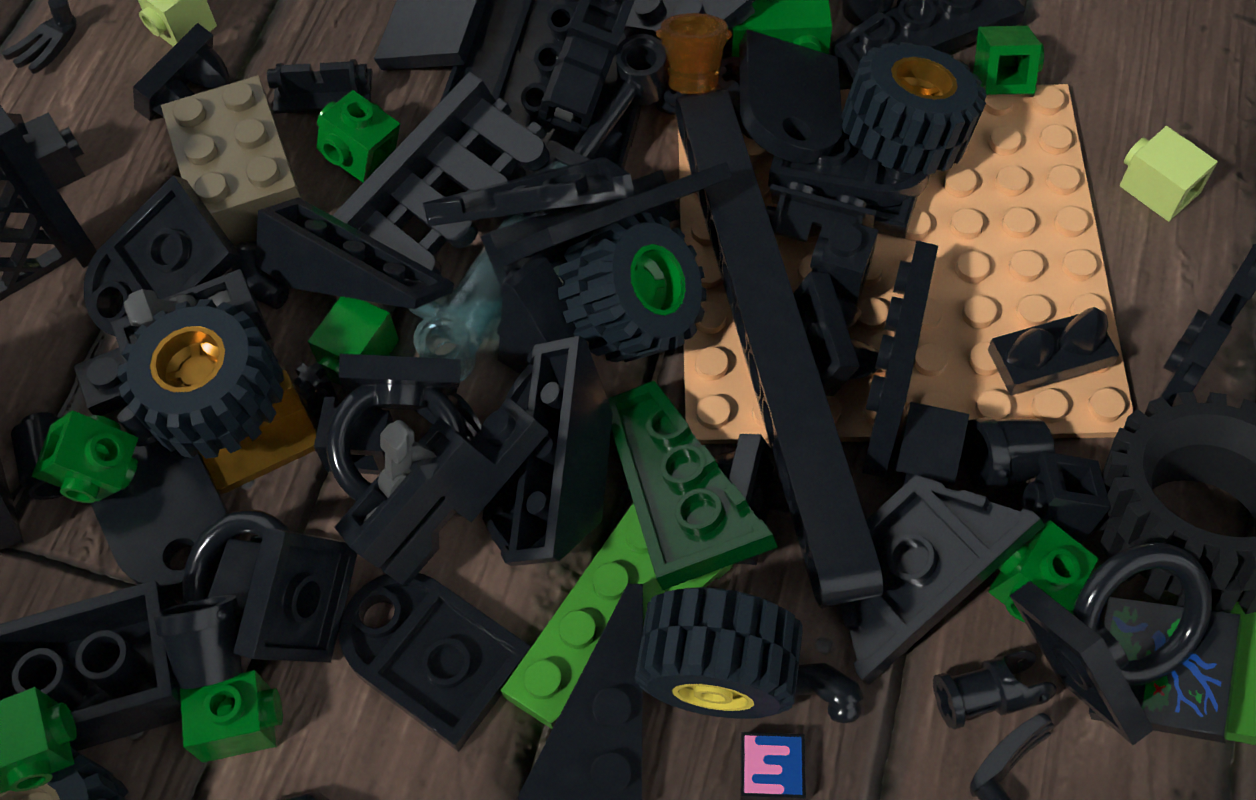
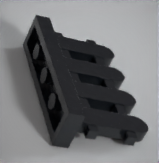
[332,72,549,275]

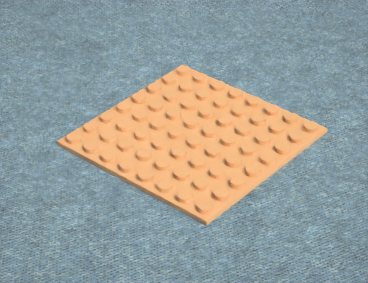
[678,84,1134,445]

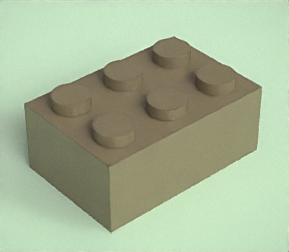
[161,75,302,247]

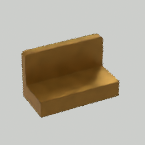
[198,370,316,494]

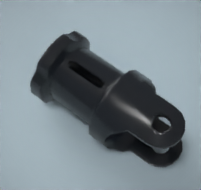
[933,650,1057,729]

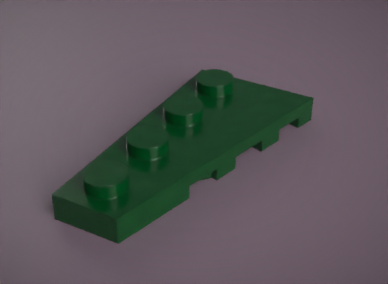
[608,381,778,590]

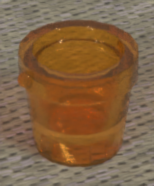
[656,13,732,94]

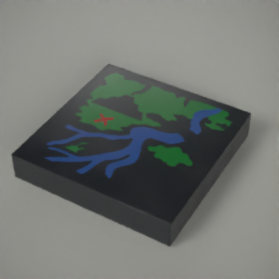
[1089,597,1242,743]

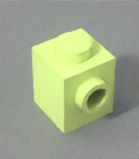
[138,0,217,47]
[1119,125,1218,222]

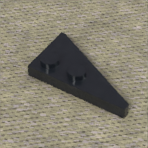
[518,584,643,800]

